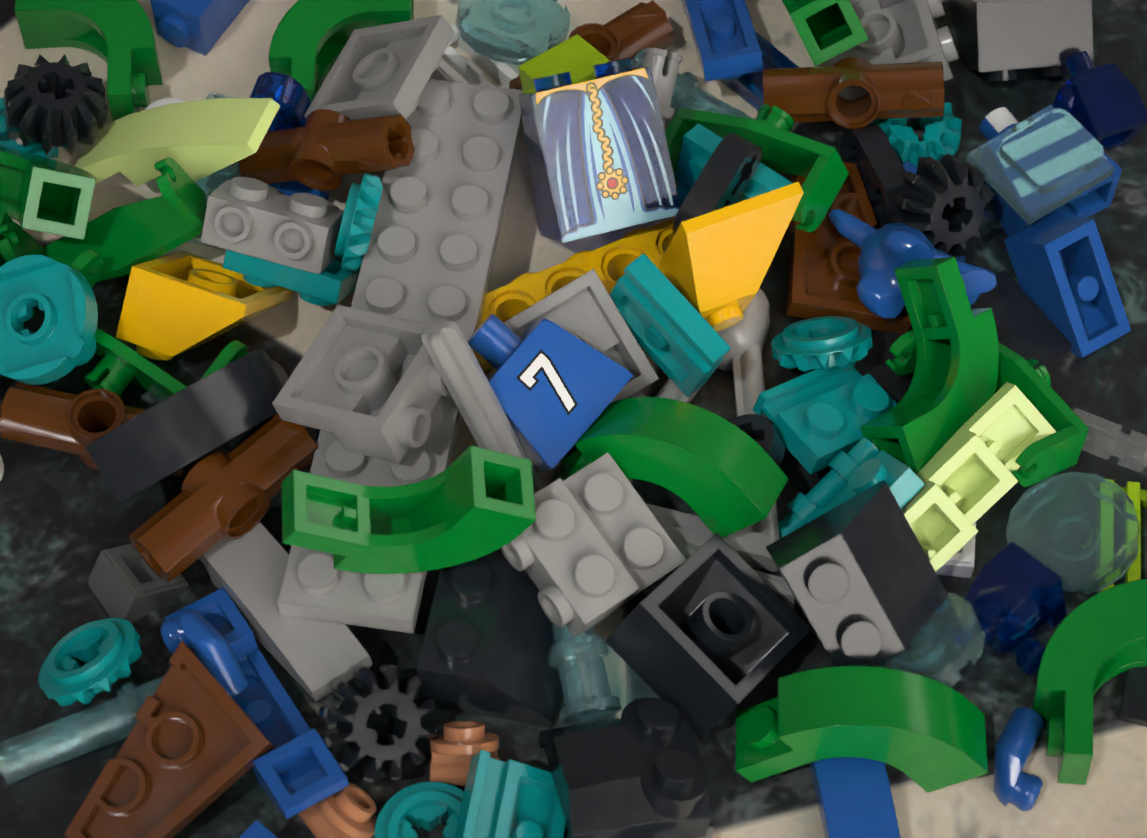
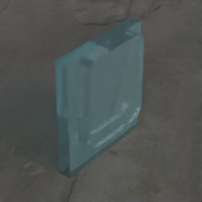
[966,105,1115,225]

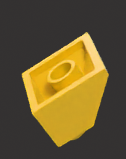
[658,181,804,332]
[116,251,292,361]

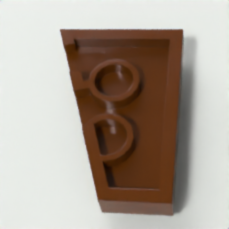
[786,162,911,335]
[64,641,275,838]

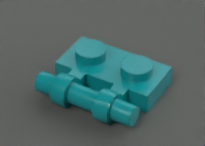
[778,437,925,538]

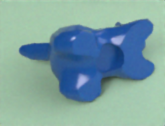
[829,209,997,318]

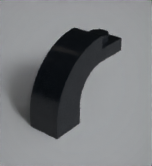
[85,348,289,504]

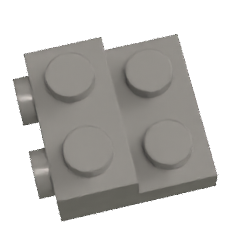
[823,0,959,100]
[304,15,455,120]
[201,177,344,275]
[503,269,659,403]
[272,305,451,464]
[501,453,686,639]

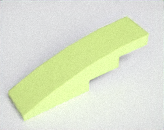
[75,98,280,186]
[901,382,1056,572]

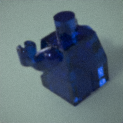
[1038,51,1147,151]
[954,541,1067,675]

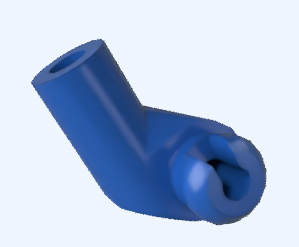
[160,609,249,696]
[993,707,1044,811]

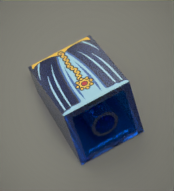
[519,57,680,243]

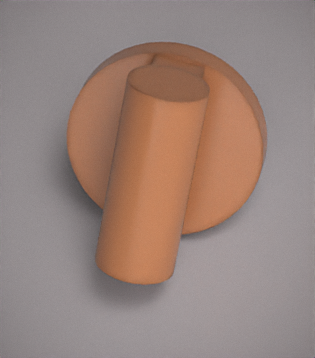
[430,720,499,786]
[298,783,377,838]

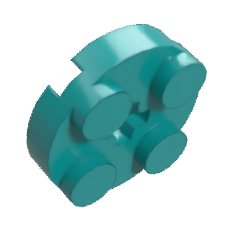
[0,254,98,385]

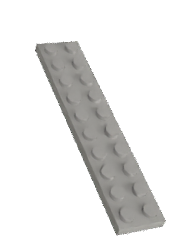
[277,79,525,634]

